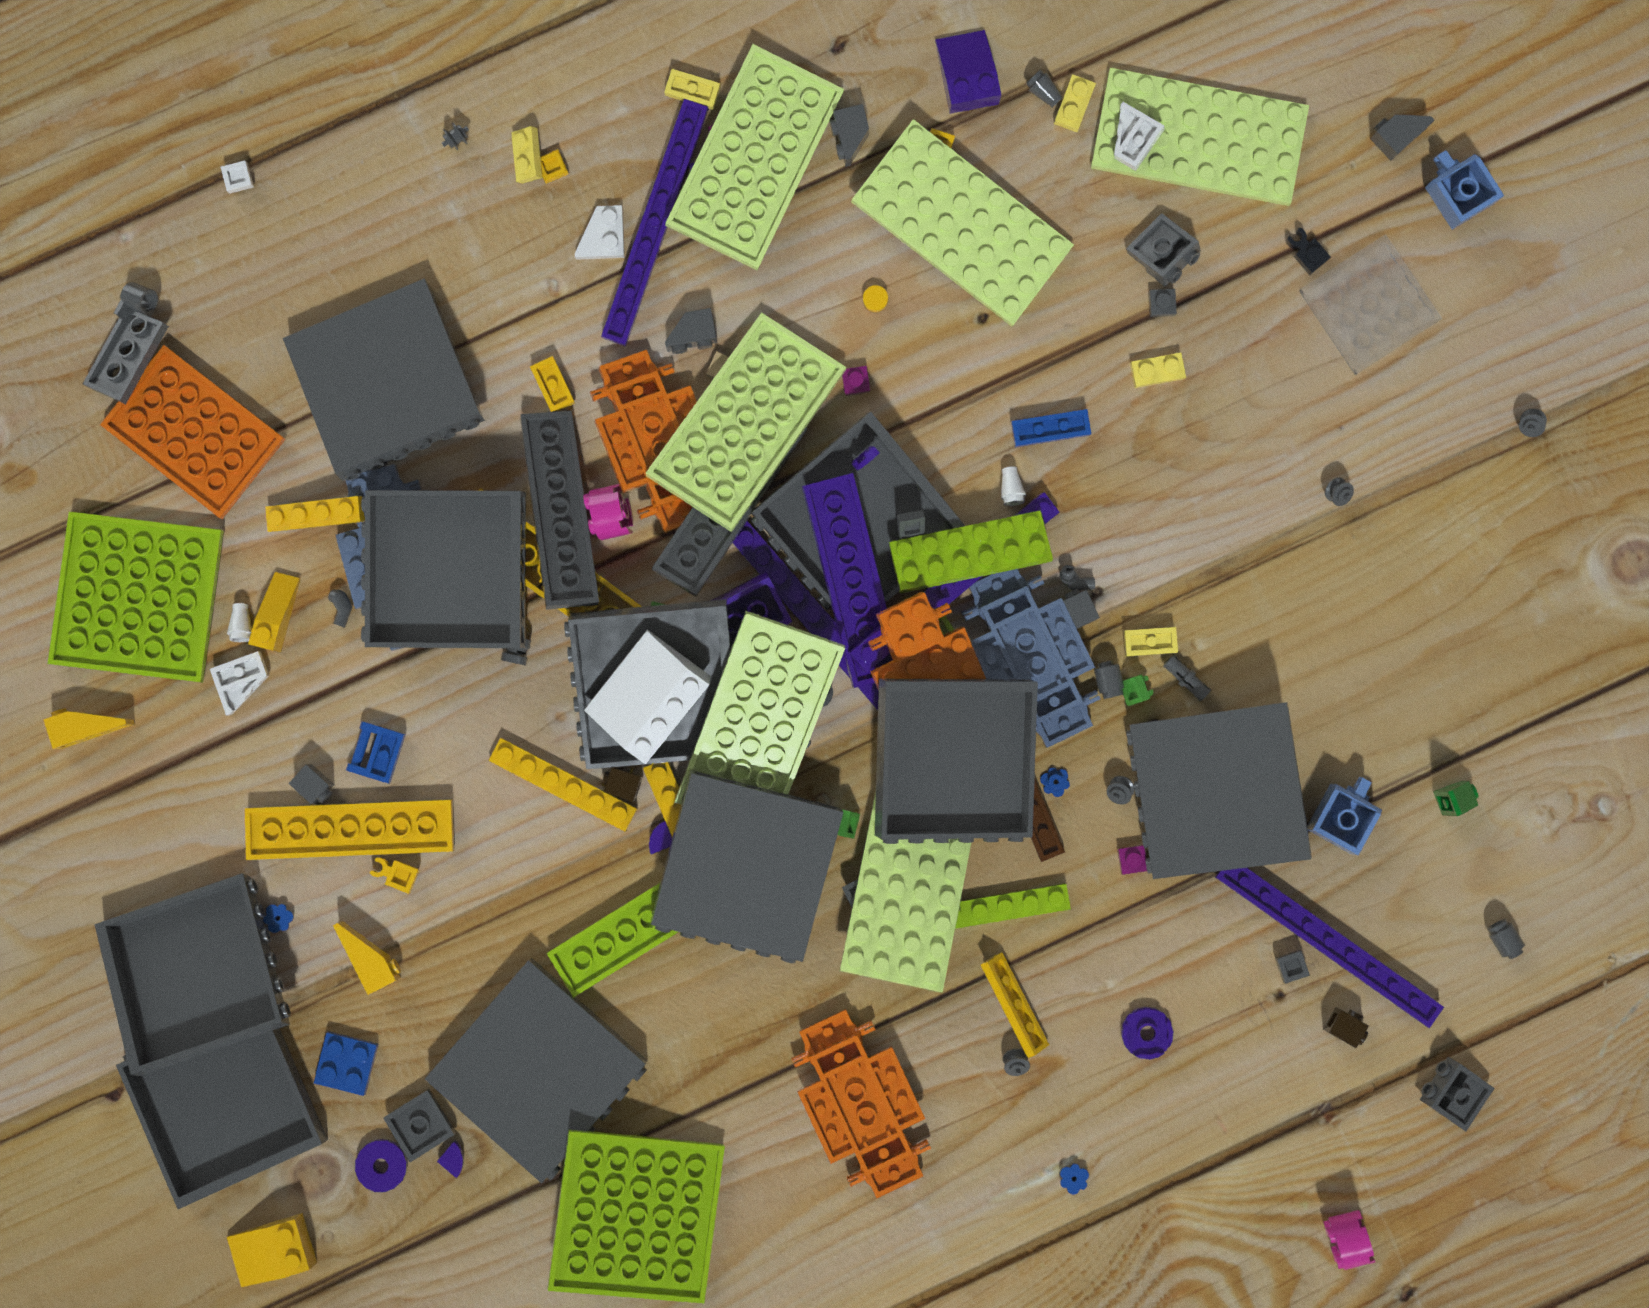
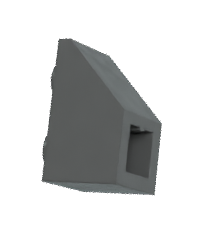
[830,104,869,167]
[665,308,717,354]

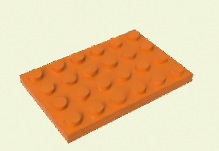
[100,345,286,519]

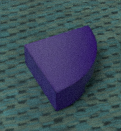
[852,446,880,471]
[649,821,672,854]
[437,1140,464,1179]

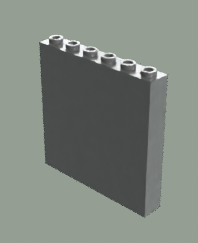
[283,278,485,481]
[751,412,965,620]
[361,490,526,648]
[564,599,731,769]
[875,679,1038,844]
[1126,702,1312,879]
[651,770,843,963]
[94,873,291,1076]
[425,958,648,1183]
[116,1028,328,1209]

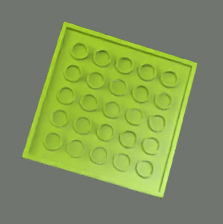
[47,512,224,683]
[547,1129,725,1304]

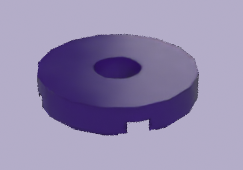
[1121,1007,1174,1060]
[355,1139,408,1192]

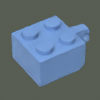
[1425,150,1504,230]
[1307,777,1382,855]

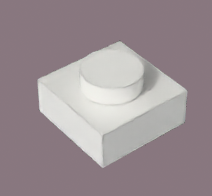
[221,161,254,194]

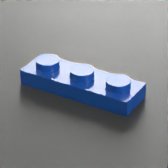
[1011,409,1091,448]

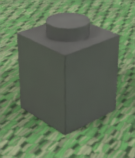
[1063,589,1100,629]
[288,764,334,804]

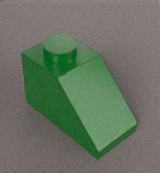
[1433,781,1479,816]

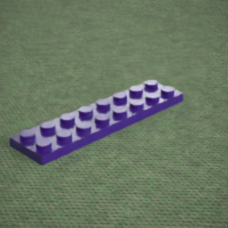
[802,473,893,688]

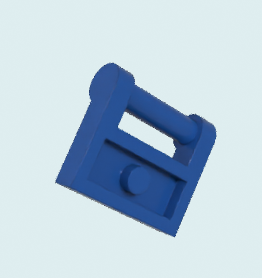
[346,721,406,784]

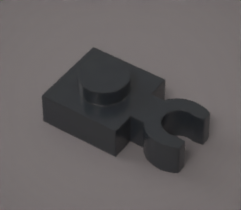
[1285,228,1331,275]

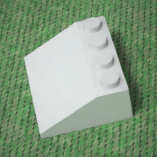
[584,630,710,764]

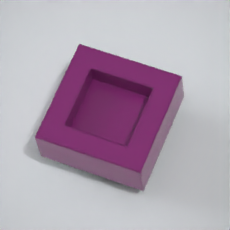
[842,366,870,396]
[1117,845,1147,875]

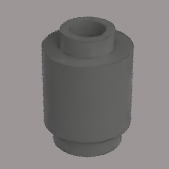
[1094,660,1125,699]
[1488,919,1525,959]

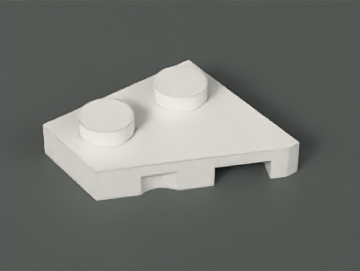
[1114,102,1164,171]
[575,205,625,260]
[210,651,269,716]

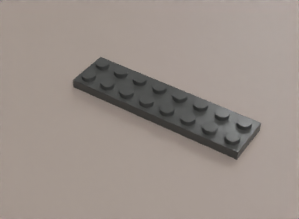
[520,411,599,610]
[652,428,807,597]

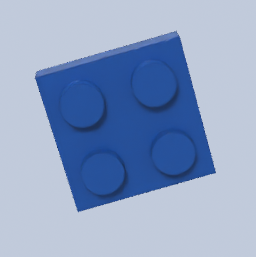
[314,1031,379,1096]

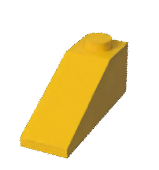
[248,572,301,652]
[43,708,135,749]
[333,921,401,995]

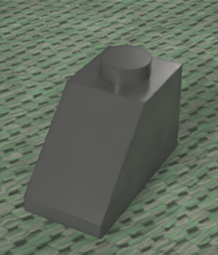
[1370,114,1435,161]

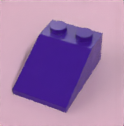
[935,30,1001,114]

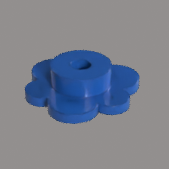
[1040,768,1070,797]
[263,904,294,933]
[1060,1164,1089,1195]

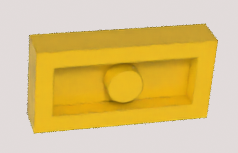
[530,356,575,412]

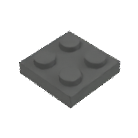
[383,1089,456,1162]

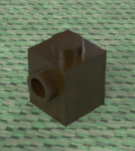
[601,766,643,802]
[1323,1007,1369,1048]

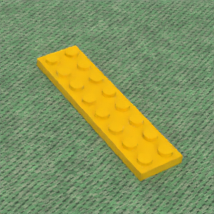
[245,800,454,860]

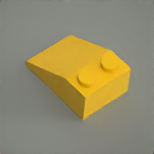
[227,1213,317,1287]

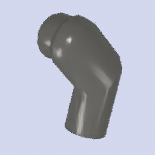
[1059,565,1095,591]
[328,589,352,628]

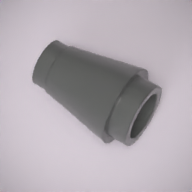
[1026,69,1063,108]

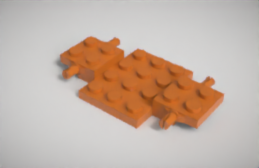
[590,350,697,533]
[868,592,986,690]
[791,1009,931,1199]

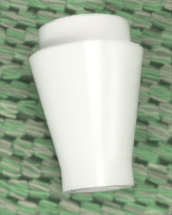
[1001,467,1026,506]
[227,603,252,642]

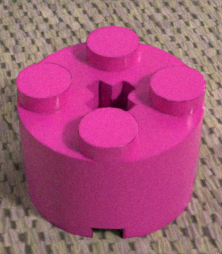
[583,484,633,540]
[1323,1210,1375,1270]

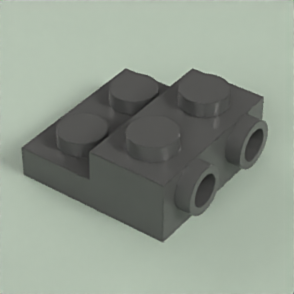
[1126,213,1201,286]
[1419,1057,1495,1131]

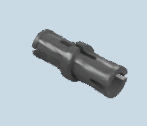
[1163,654,1211,701]

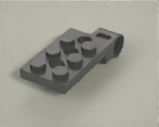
[83,282,169,405]

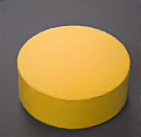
[863,285,888,312]

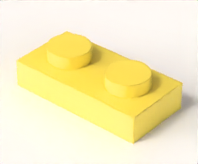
[664,69,721,110]
[1054,74,1096,132]
[511,126,542,184]
[1130,353,1186,388]
[1123,627,1178,657]

